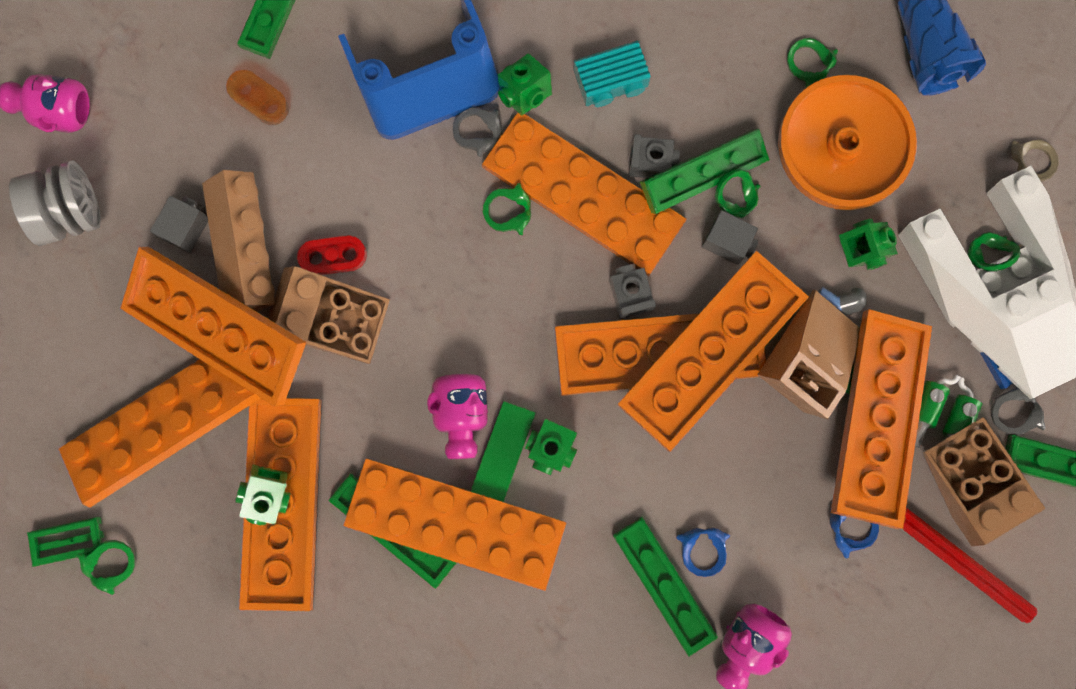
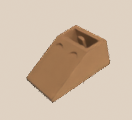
[268,266,390,364]
[757,290,860,419]
[923,417,1046,547]

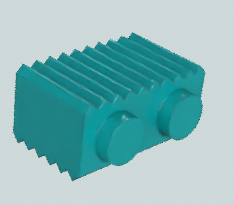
[573,40,651,107]

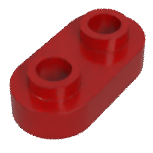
[297,235,367,275]

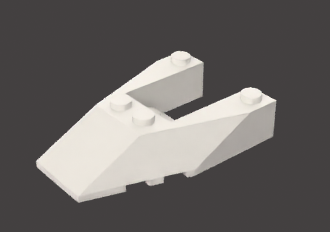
[898,166,1076,399]

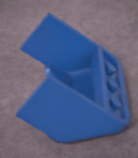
[338,0,500,140]

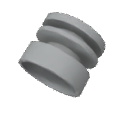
[9,160,101,247]

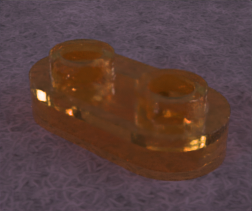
[226,70,289,125]

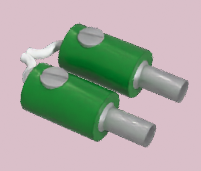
[915,375,983,448]

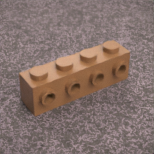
[202,170,275,312]

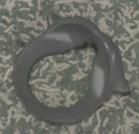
[453,108,502,157]
[991,386,1046,435]

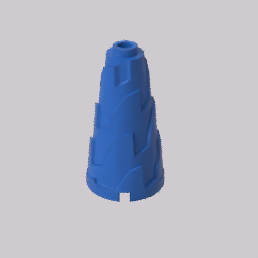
[897,0,986,95]

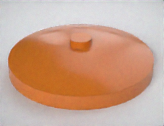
[778,75,917,210]

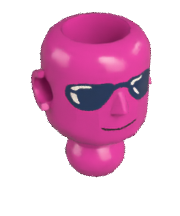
[0,74,90,133]
[427,374,488,459]
[716,603,792,689]

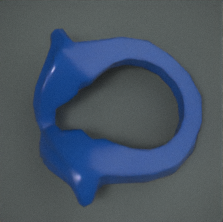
[830,506,879,559]
[676,527,730,577]

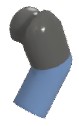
[818,287,867,315]

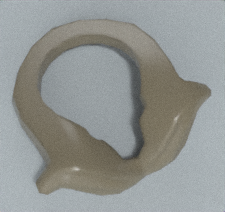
[1011,140,1059,182]

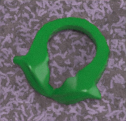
[787,38,838,88]
[715,169,760,218]
[482,183,531,236]
[967,232,1021,272]
[77,540,136,595]

